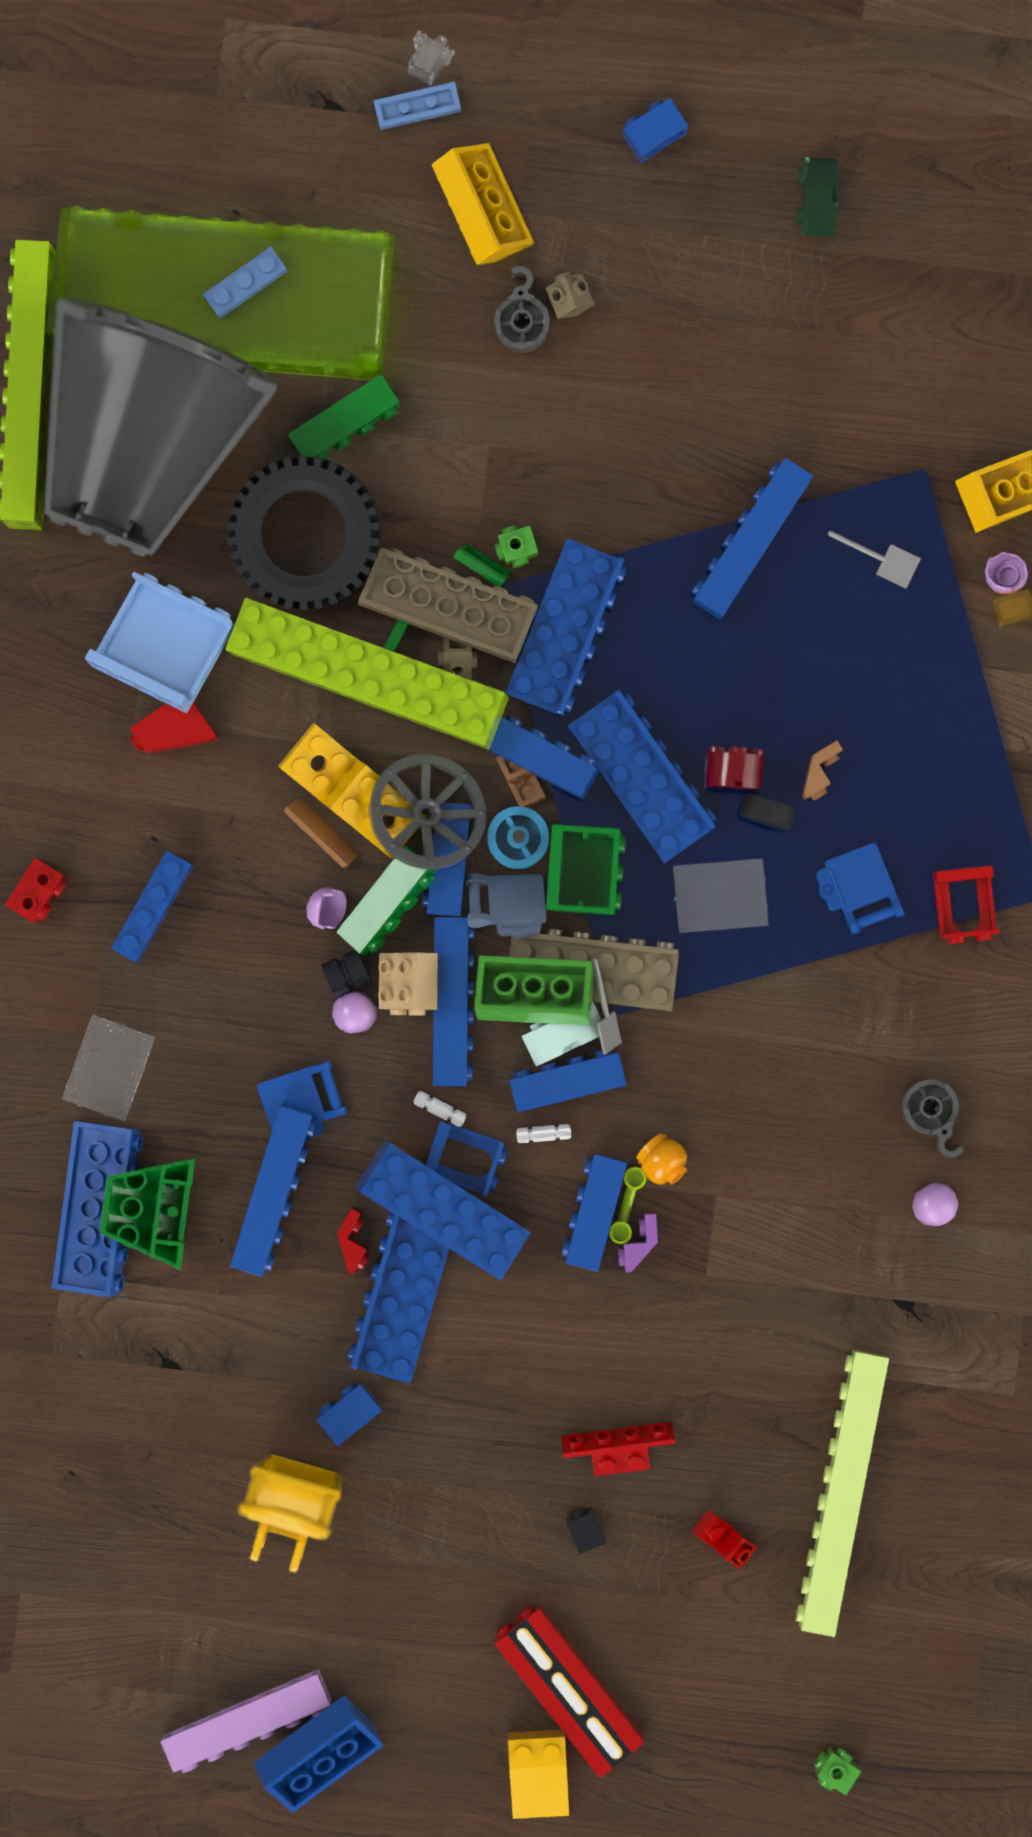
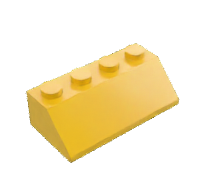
[431,143,534,265]

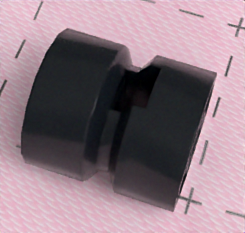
[321,950,371,997]

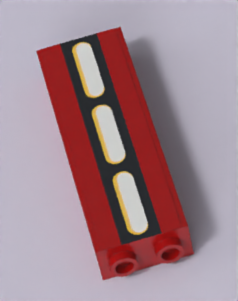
[494,1604,644,1778]

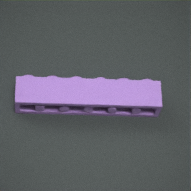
[160,1669,332,1773]

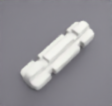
[413,1091,467,1127]
[516,1124,571,1143]

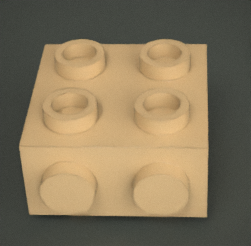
[378,953,438,1015]

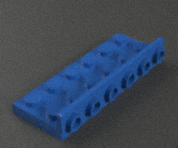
[505,538,627,717]
[567,689,716,863]
[52,1121,143,1297]
[347,1211,449,1384]

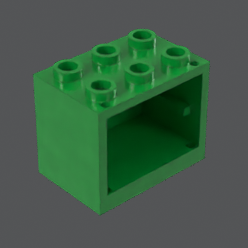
[546,824,625,916]

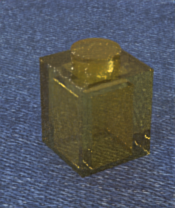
[992,589,1032,628]

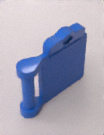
[816,843,904,935]
[257,1060,348,1143]

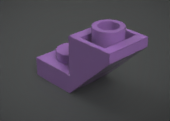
[618,1212,658,1272]

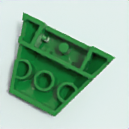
[99,1158,195,1270]

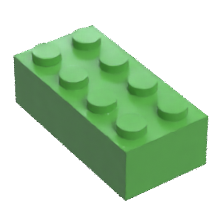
[474,956,594,1026]

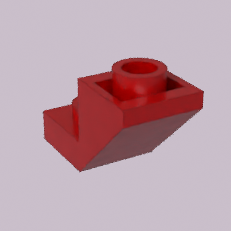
[337,1207,370,1274]
[691,1510,757,1569]

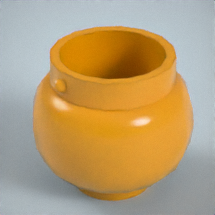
[636,1133,687,1185]

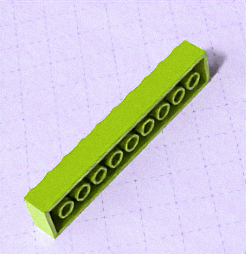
[0,240,58,530]
[225,598,509,750]

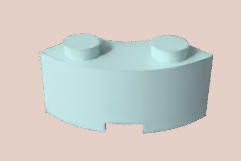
[522,1002,601,1066]

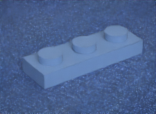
[374,82,461,130]
[203,247,288,319]

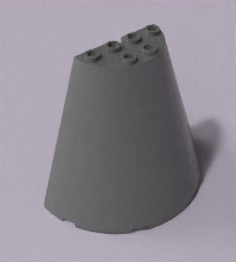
[44,298,277,557]

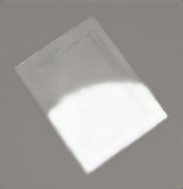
[673,859,769,933]
[62,1015,156,1121]

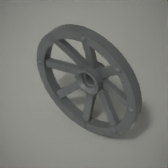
[369,754,486,870]

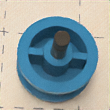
[487,806,549,870]

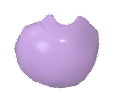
[985,552,1028,595]
[306,887,347,929]
[332,991,378,1033]
[912,1183,958,1227]

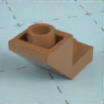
[802,741,843,801]

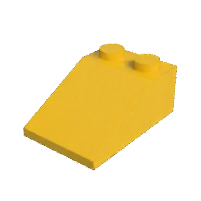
[955,450,1032,533]
[508,1730,569,1819]

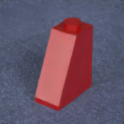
[130,702,219,754]

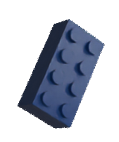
[253,1695,384,1813]

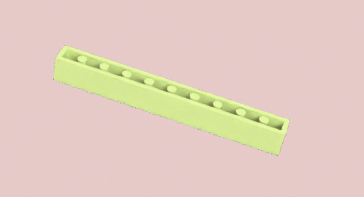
[796,1349,889,1637]

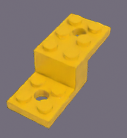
[278,723,427,859]

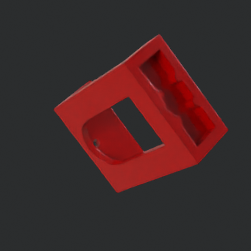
[933,866,1000,944]

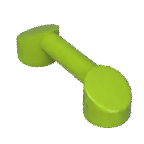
[609,1167,646,1244]

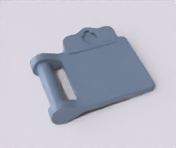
[465,873,546,939]

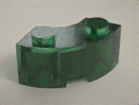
[796,157,838,237]

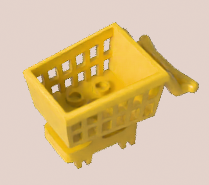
[239,1453,342,1572]

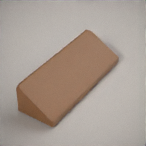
[284,798,359,869]

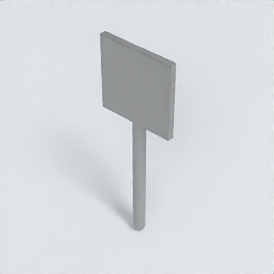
[828,531,921,589]
[592,958,622,1054]

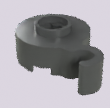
[494,266,550,353]
[901,1079,963,1158]

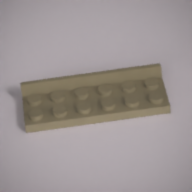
[358,547,538,663]
[509,929,680,1011]

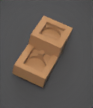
[496,756,547,808]

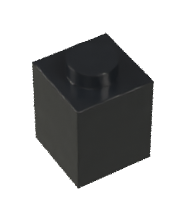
[566,1507,605,1554]

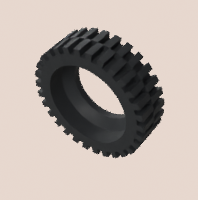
[227,456,381,610]

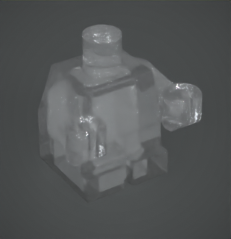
[408,30,455,86]

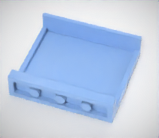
[85,572,234,714]

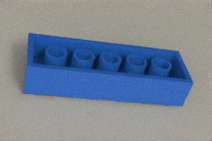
[355,1140,531,1280]

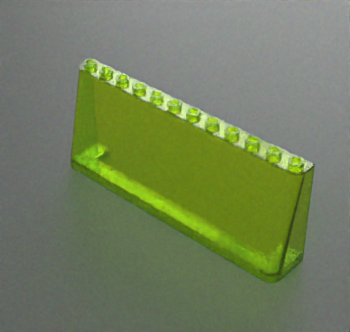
[46,206,395,380]

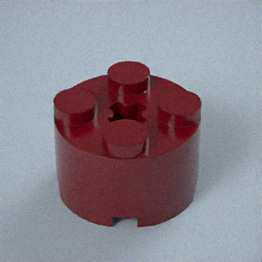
[706,746,764,790]

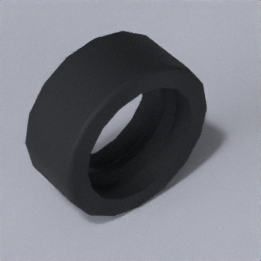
[739,793,796,830]

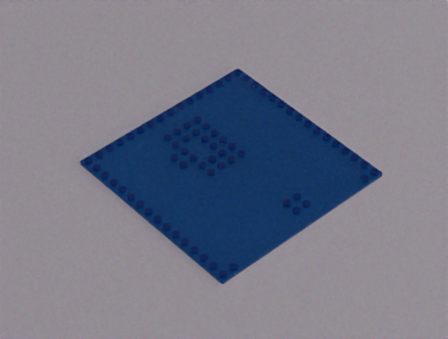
[501,470,1032,1015]

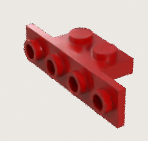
[561,1422,676,1477]

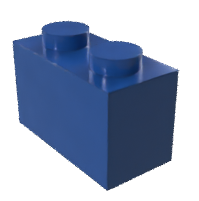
[623,98,688,163]
[316,1381,383,1447]

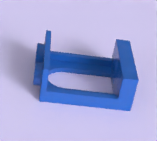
[425,1121,508,1196]

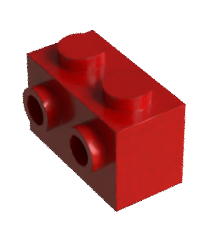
[5,858,67,924]

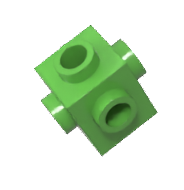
[494,525,538,568]
[814,1747,861,1795]

